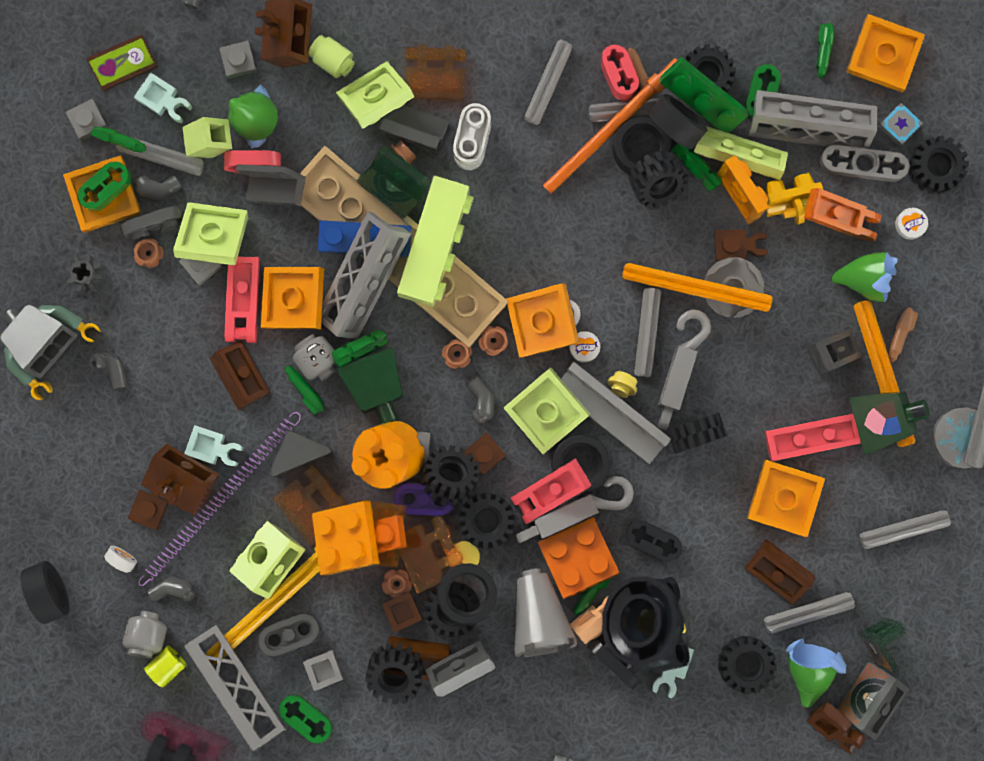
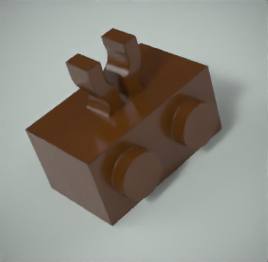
[255,0,312,67]
[141,444,220,515]

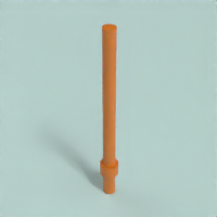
[543,58,677,194]

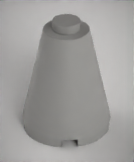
[515,569,577,657]

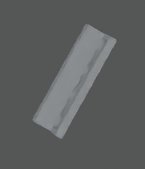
[748,90,877,149]
[322,212,411,339]
[561,362,671,465]
[184,625,285,751]

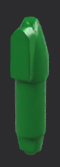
[816,23,835,79]
[91,127,146,153]
[285,366,325,416]
[574,578,612,616]

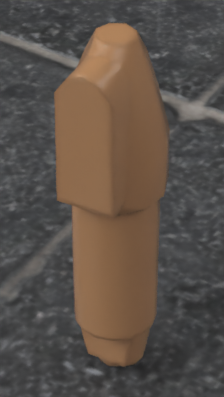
[627,48,654,99]
[888,307,918,362]

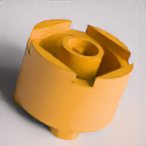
[352,421,425,489]

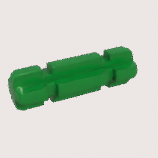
[672,143,722,191]
[332,330,388,367]

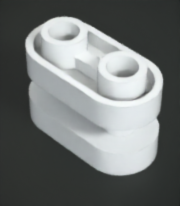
[453,103,491,170]

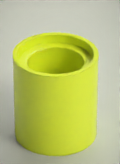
[144,646,187,688]

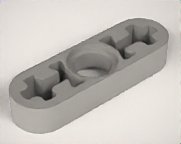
[820,145,910,182]

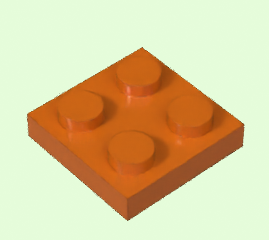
[538,517,620,600]

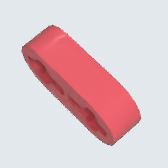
[601,45,639,102]
[224,150,281,173]

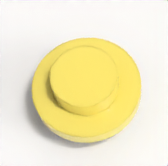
[607,371,637,398]

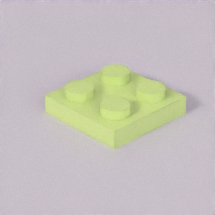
[336,61,414,129]
[173,202,248,265]
[504,368,591,454]

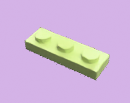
[694,126,788,180]

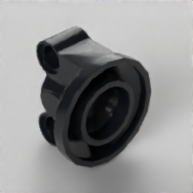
[602,576,690,673]

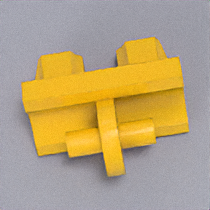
[766,173,823,225]

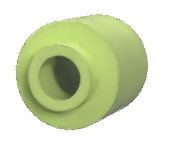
[309,35,355,78]

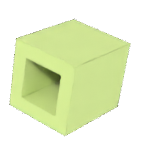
[183,117,232,158]

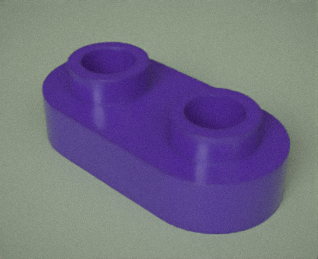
[393,483,454,516]

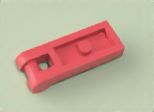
[225,257,260,343]
[511,459,592,524]

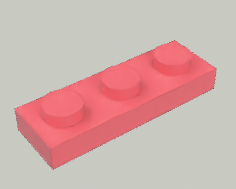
[764,414,861,461]

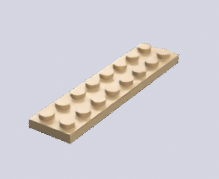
[300,146,509,348]

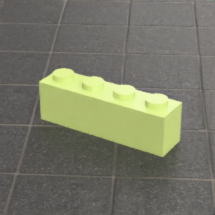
[397,175,474,308]

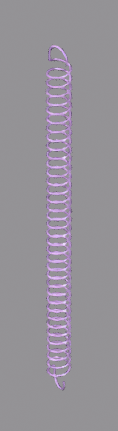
[139,412,301,586]

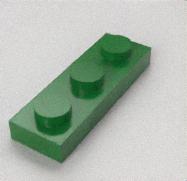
[660,57,748,133]

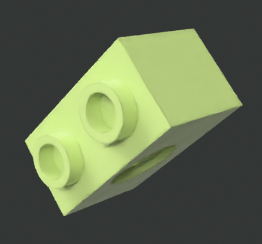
[229,521,306,599]

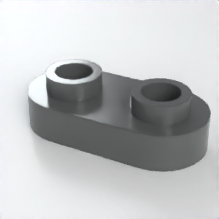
[121,206,183,242]
[258,613,320,657]

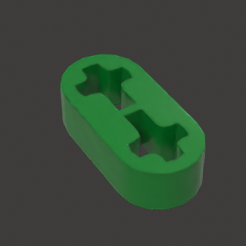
[745,64,781,121]
[78,161,132,212]
[279,694,333,743]

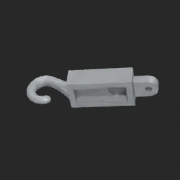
[657,310,711,431]
[515,476,634,543]

